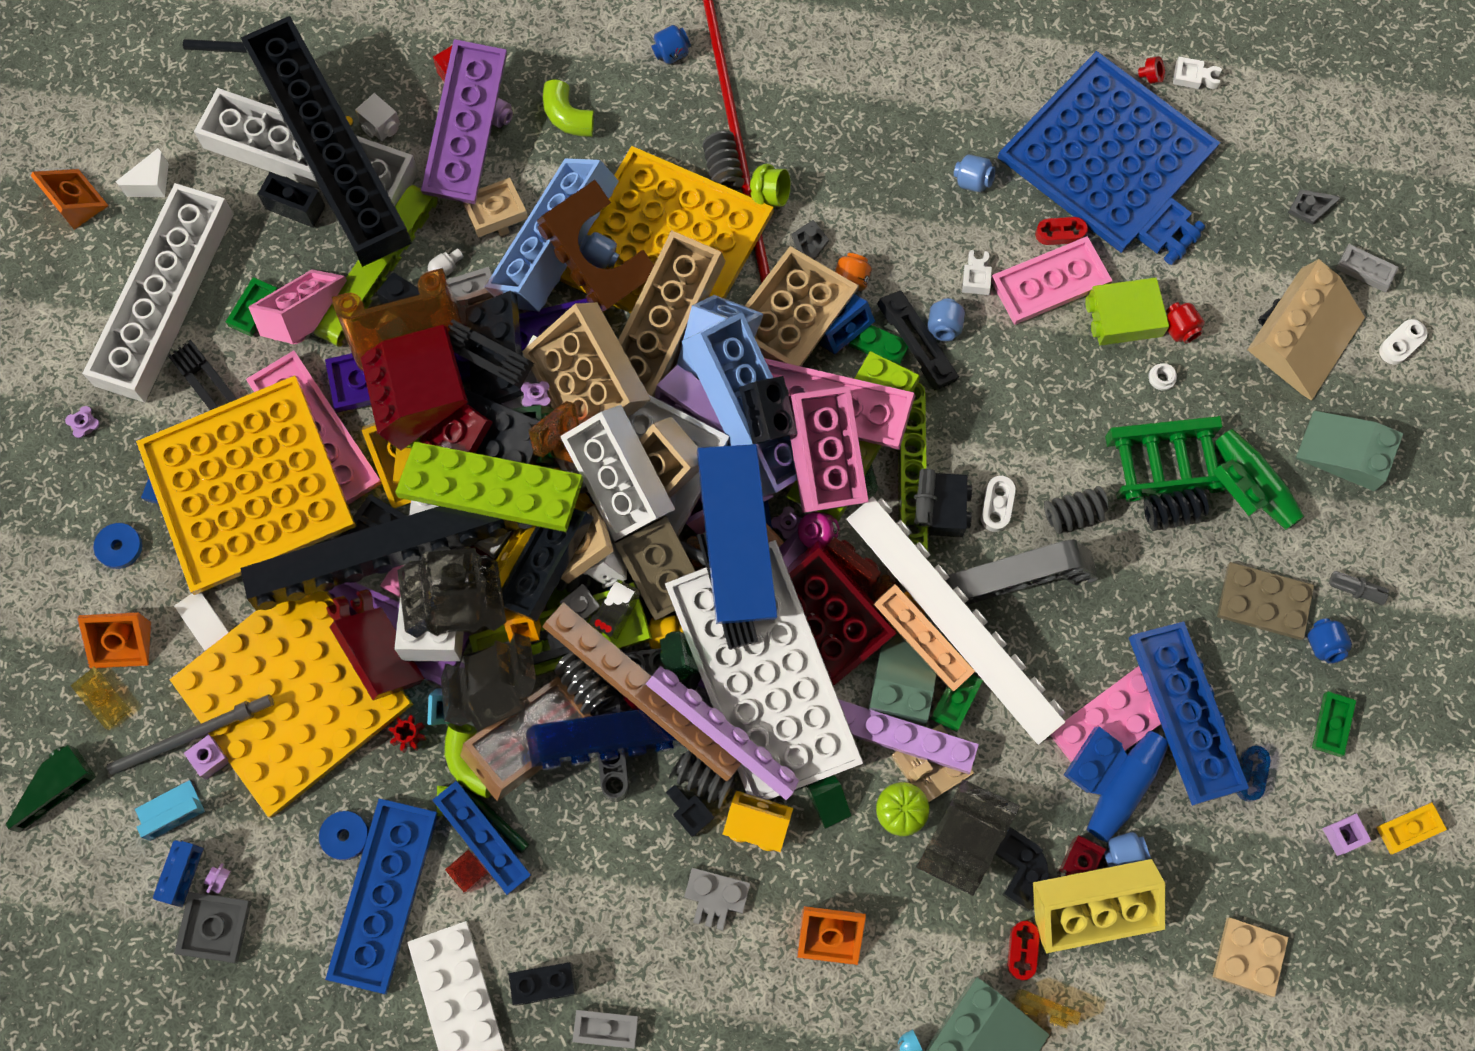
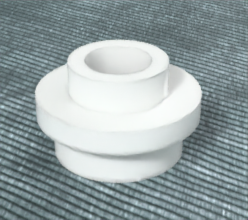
[1148,363,1177,391]

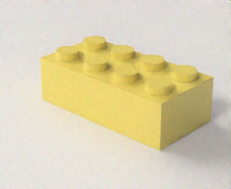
[1033,859,1165,953]

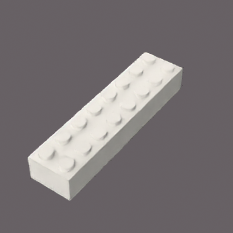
[194,88,418,206]
[82,183,234,403]

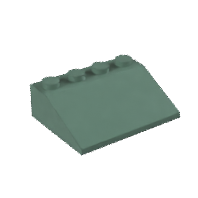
[924,977,1049,1051]

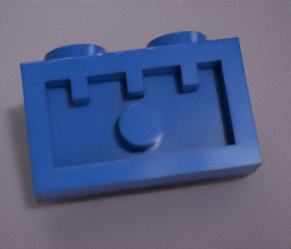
[153,840,204,908]

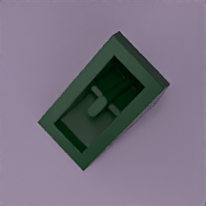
[804,775,852,829]

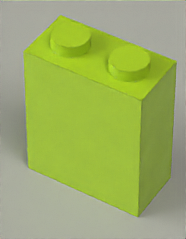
[1085,277,1169,346]

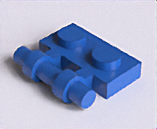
[1136,197,1205,265]

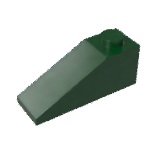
[5,745,96,833]

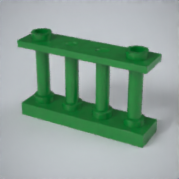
[1105,416,1226,502]

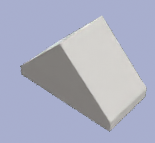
[116,148,169,197]

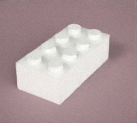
[560,405,676,541]

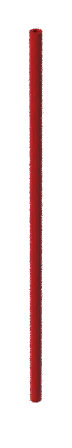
[703,0,770,284]

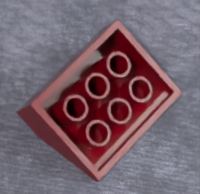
[361,324,467,450]
[787,540,896,686]

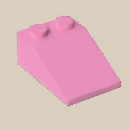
[249,270,347,344]

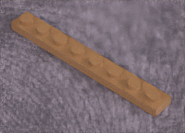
[542,602,742,782]

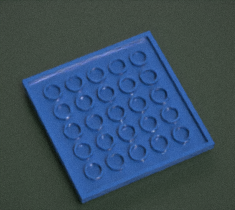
[997,51,1220,253]

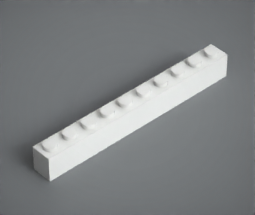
[846,496,1065,745]

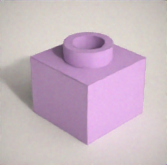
[184,735,229,779]
[1322,813,1371,856]

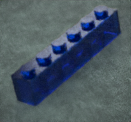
[526,700,703,770]

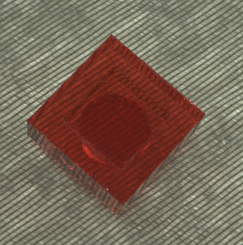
[445,850,489,894]

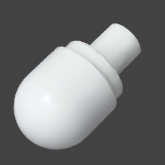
[428,248,464,279]

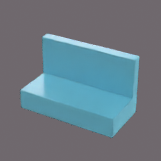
[135,780,205,841]

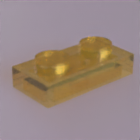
[1014,989,1081,1029]

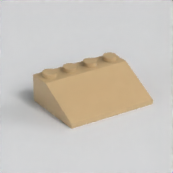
[745,246,859,366]
[1247,259,1365,400]
[522,303,651,432]

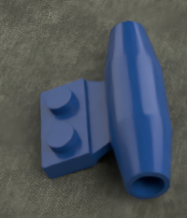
[1064,726,1169,842]

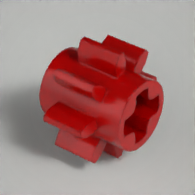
[388,715,427,753]

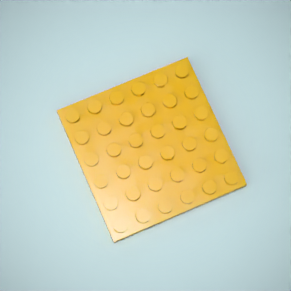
[560,146,774,313]
[136,375,356,595]
[169,591,413,818]

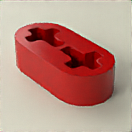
[1035,217,1087,245]
[1007,921,1039,981]

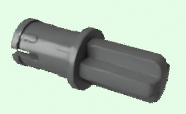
[914,469,937,527]
[1329,571,1389,606]

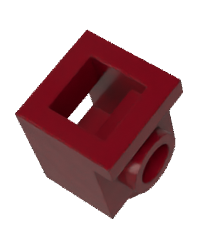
[1059,835,1106,876]

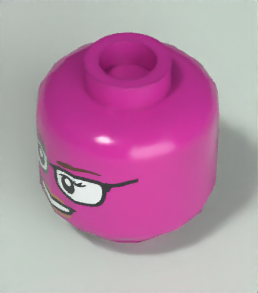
[798,512,840,549]

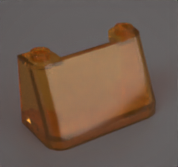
[332,268,461,371]

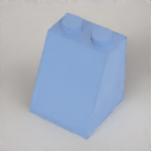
[677,295,763,378]

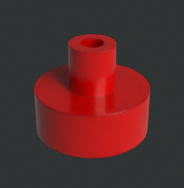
[1138,56,1165,84]

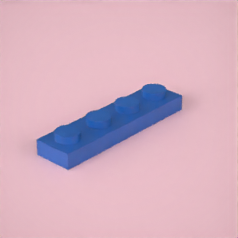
[433,781,531,895]

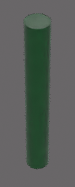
[462,786,530,854]

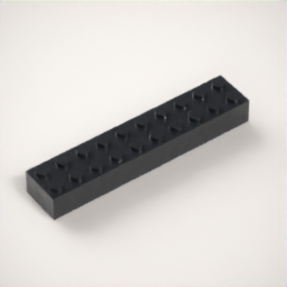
[241,16,412,267]

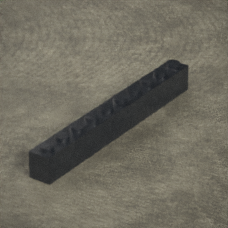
[240,506,534,611]

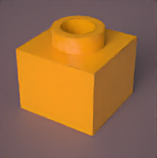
[503,610,542,645]

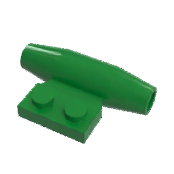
[1213,429,1305,530]

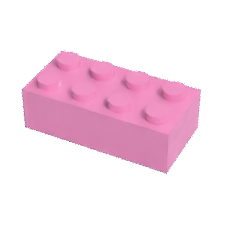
[788,386,868,513]

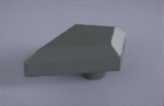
[1288,189,1340,224]
[791,220,829,260]

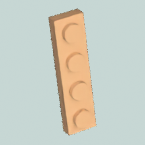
[873,584,975,691]

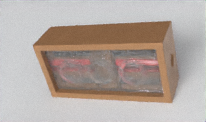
[460,677,595,802]

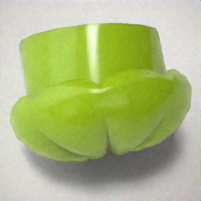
[750,163,791,209]
[876,782,930,836]

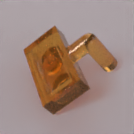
[528,401,579,464]

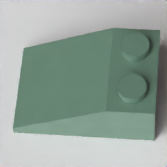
[1295,411,1403,491]
[868,633,936,726]

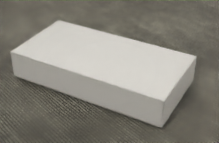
[174,592,229,651]

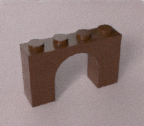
[537,180,654,312]

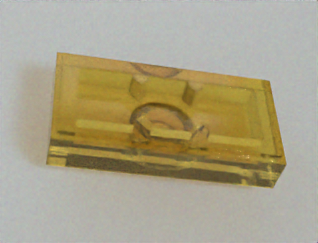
[70,667,132,730]

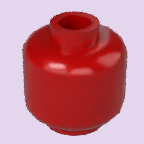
[1166,302,1205,344]

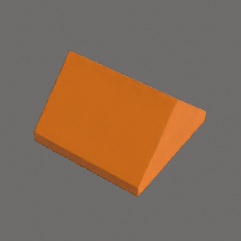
[31,169,108,230]
[77,612,151,668]
[797,906,866,965]

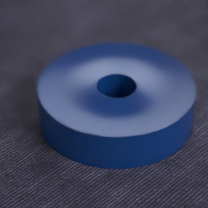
[93,523,142,569]
[319,811,369,860]

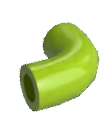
[543,80,594,137]
[444,722,492,798]

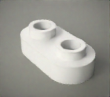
[1379,319,1427,365]
[981,476,1015,532]

